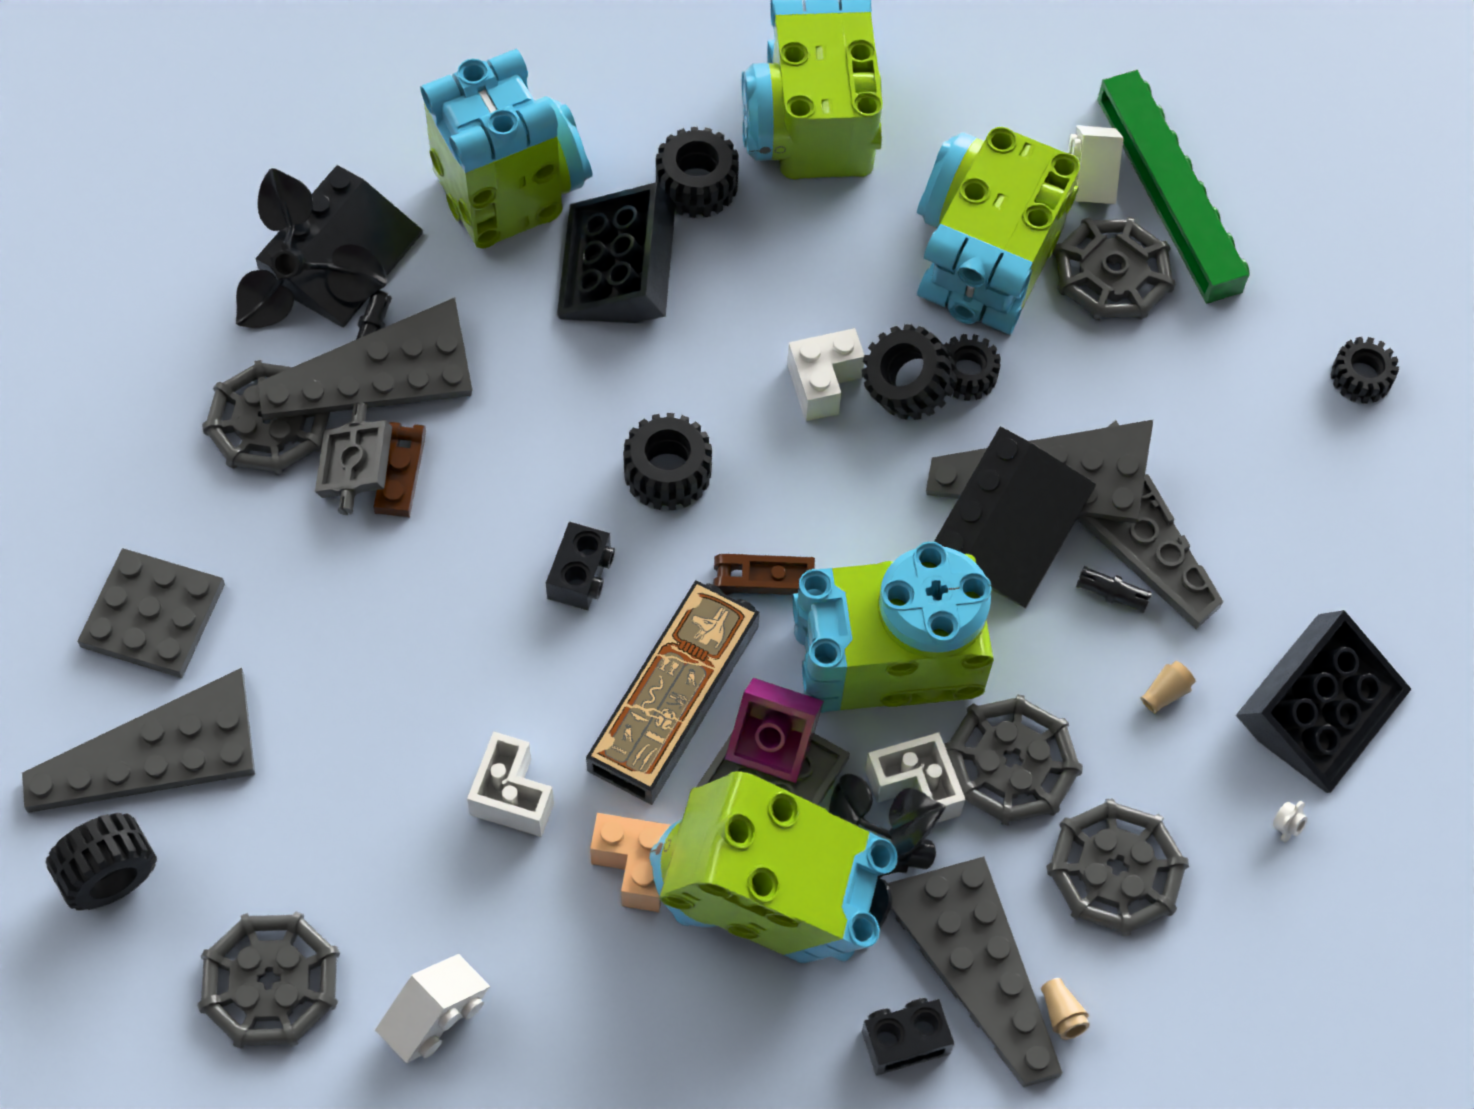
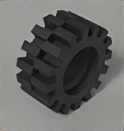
[944,334,1001,401]
[1331,337,1399,404]

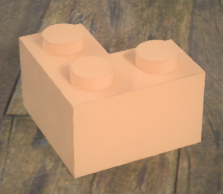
[590,813,671,912]

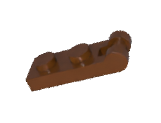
[373,422,426,517]
[713,554,815,595]

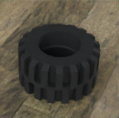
[656,127,739,218]
[861,324,957,420]
[623,413,712,511]
[45,813,157,911]

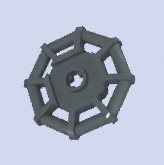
[1053,216,1176,320]
[202,360,330,475]
[944,694,1083,825]
[1046,799,1189,936]
[197,912,340,1049]

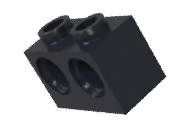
[546,521,615,610]
[861,998,954,1076]

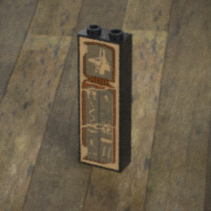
[586,580,760,805]

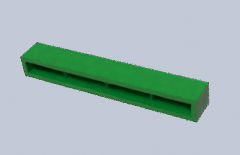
[1097,69,1250,304]

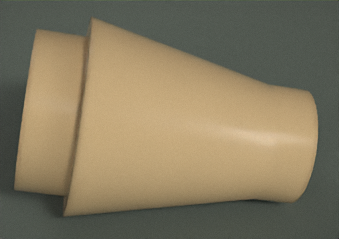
[1140,661,1196,714]
[1041,978,1090,1040]

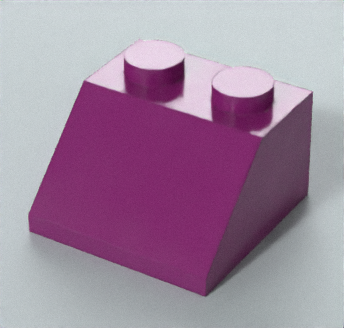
[725,678,824,783]

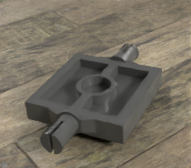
[315,402,392,515]

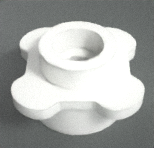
[1273,801,1307,842]

